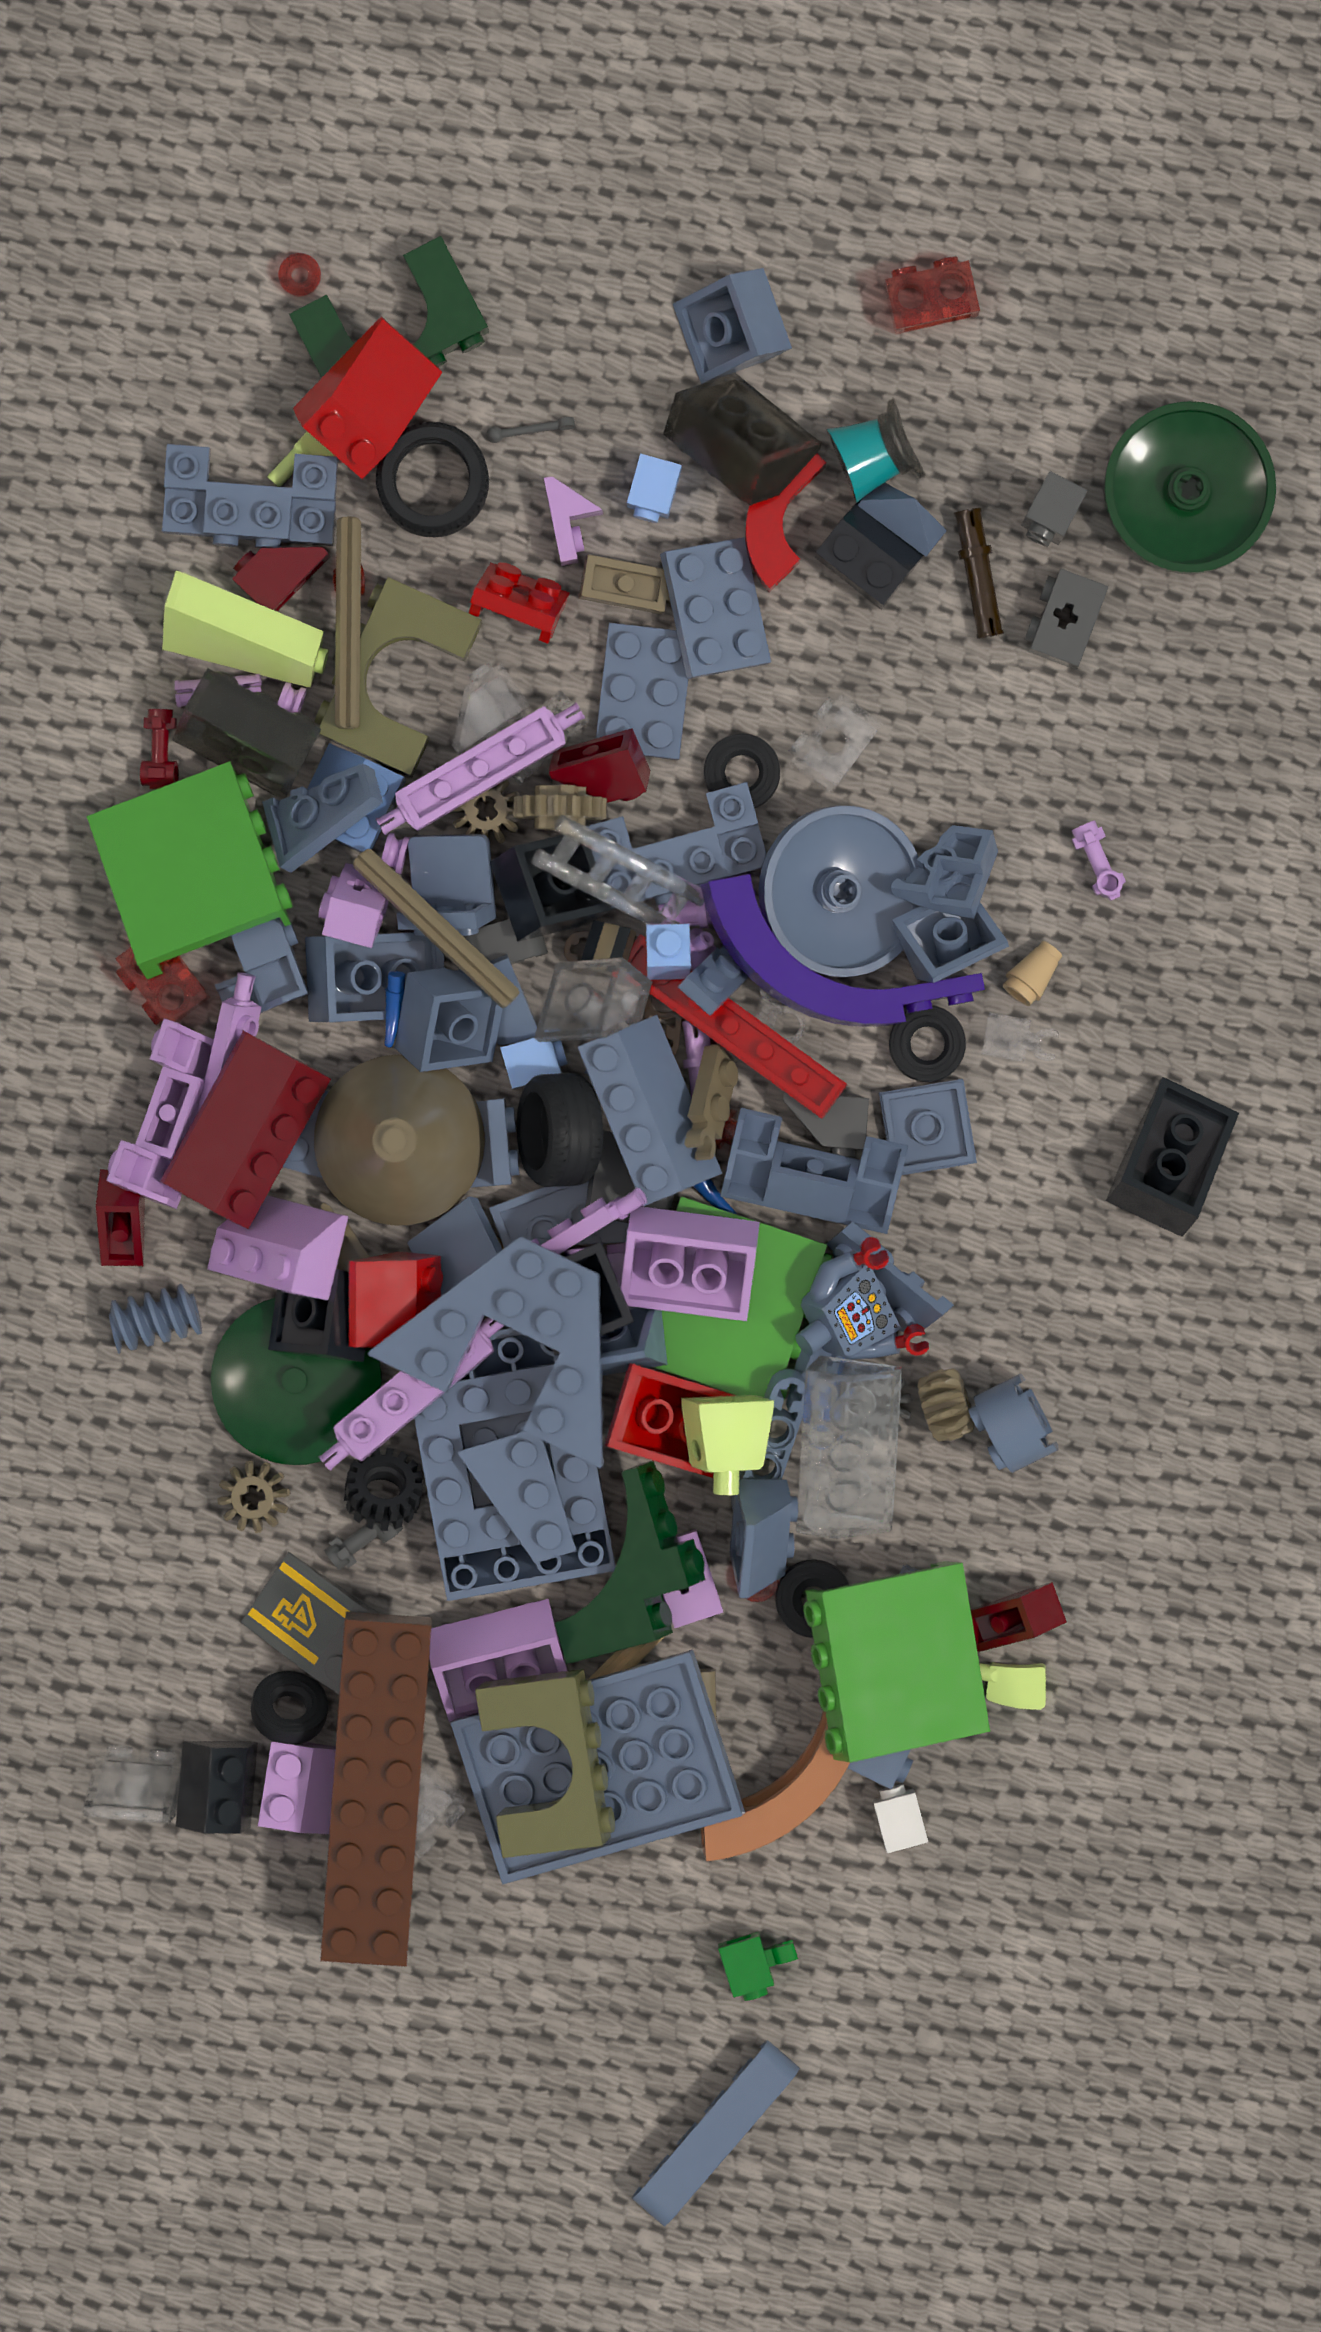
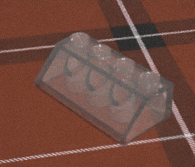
[796,1355,902,1539]

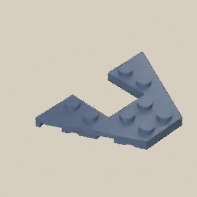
[368,1236,604,1469]

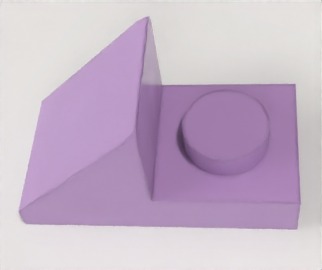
[544,476,603,566]

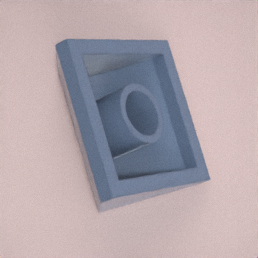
[892,903,1009,983]
[600,1306,668,1376]

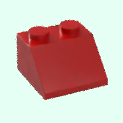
[349,1252,443,1347]

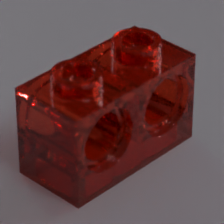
[884,256,980,335]
[115,947,210,1026]

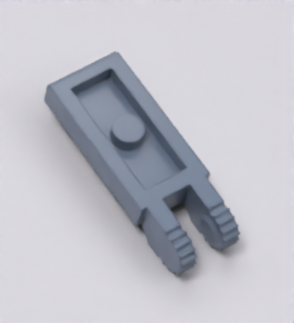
[678,946,748,1016]

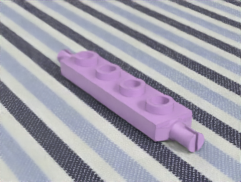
[376,702,585,835]
[198,972,262,1112]
[532,1188,647,1254]
[319,1317,504,1471]

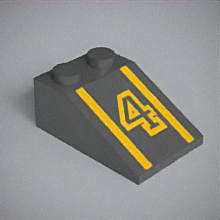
[241,1552,380,1695]

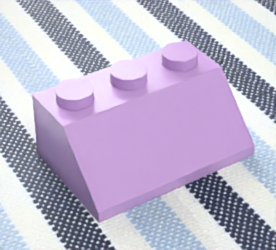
[207,1195,348,1300]
[621,1206,760,1321]
[429,1599,568,1722]

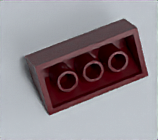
[160,1030,331,1229]

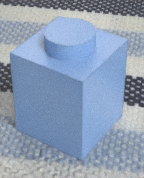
[627,453,682,523]
[646,924,691,980]
[500,1033,568,1089]

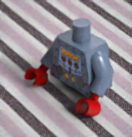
[795,1237,929,1360]

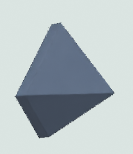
[858,483,947,557]

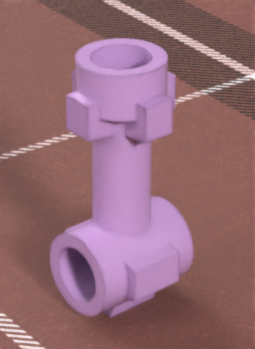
[1072,820,1126,901]

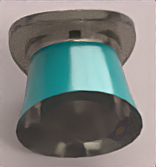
[826,398,926,503]

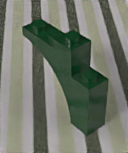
[554,1460,706,1664]

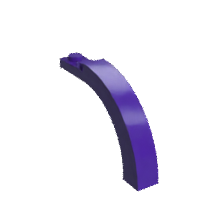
[700,874,985,1027]

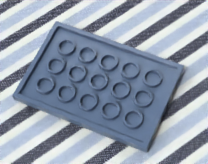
[450,1649,745,1885]

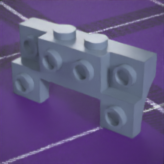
[162,444,338,549]
[585,782,767,910]
[215,917,309,1014]
[720,1108,908,1234]

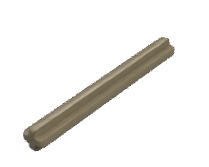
[335,516,361,729]
[353,849,520,1008]

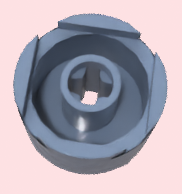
[968,1374,1059,1473]

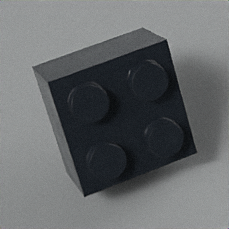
[490,830,612,942]

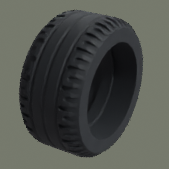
[376,422,489,538]
[517,1073,603,1187]

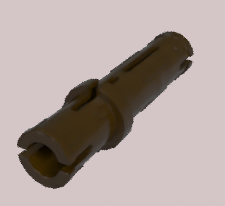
[954,508,1004,639]

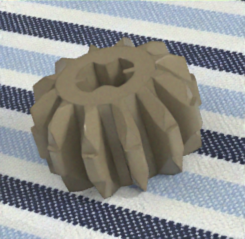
[453,779,520,844]
[917,1368,975,1442]
[217,1460,291,1533]

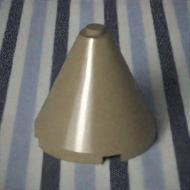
[314,1055,485,1225]

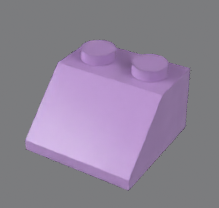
[258,1741,336,1834]

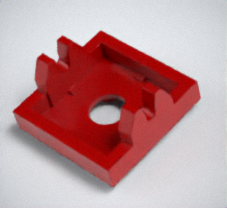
[469,562,570,644]

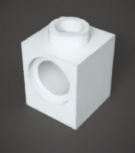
[872,1784,928,1853]

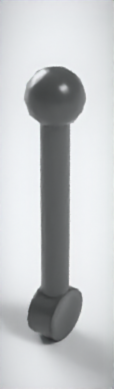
[486,417,575,443]

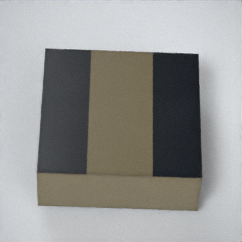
[581,920,637,973]

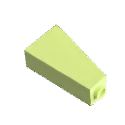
[162,571,329,688]

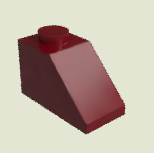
[232,547,330,612]
[548,728,651,803]
[96,1169,145,1266]
[970,1582,1067,1653]

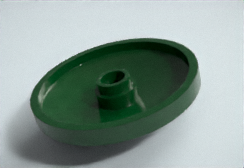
[1104,401,1276,574]
[211,1297,382,1465]

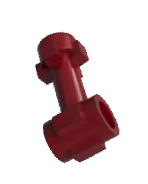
[140,709,179,790]

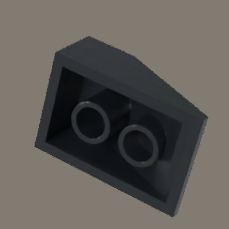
[1106,1077,1239,1237]

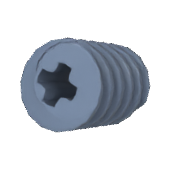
[109,1284,202,1354]

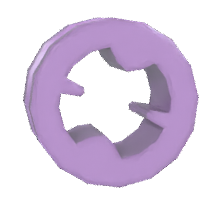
[274,682,307,725]
[382,832,410,874]

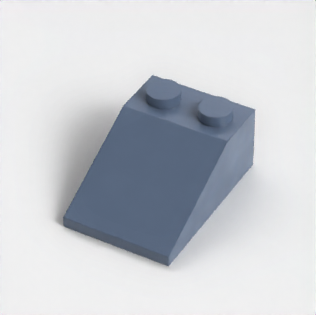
[305,932,444,1022]

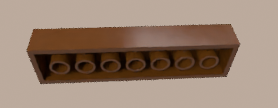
[320,1612,432,1967]

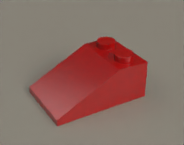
[292,316,443,479]
[604,1363,737,1478]

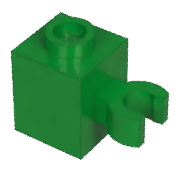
[718,1931,798,2001]

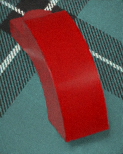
[745,451,826,592]

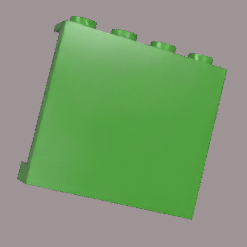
[87,761,293,979]
[653,1196,832,1400]
[804,1561,990,1763]

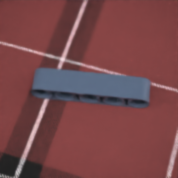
[631,2040,800,2227]

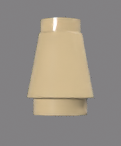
[1003,941,1062,1006]

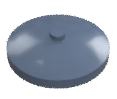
[759,806,919,977]

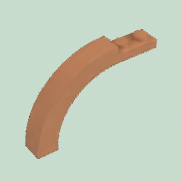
[701,1711,850,1861]

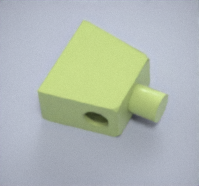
[681,1395,774,1495]

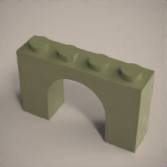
[314,577,483,778]
[475,1669,615,1858]

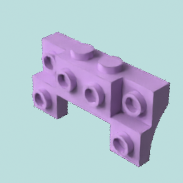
[107,1019,214,1209]

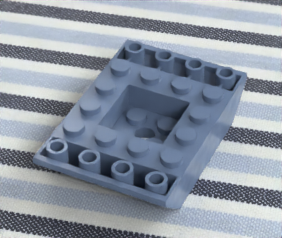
[414,1328,615,1601]

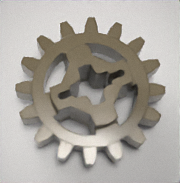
[513,785,607,831]

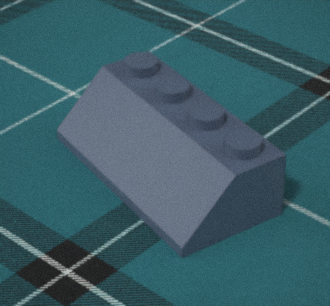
[578,1015,722,1207]

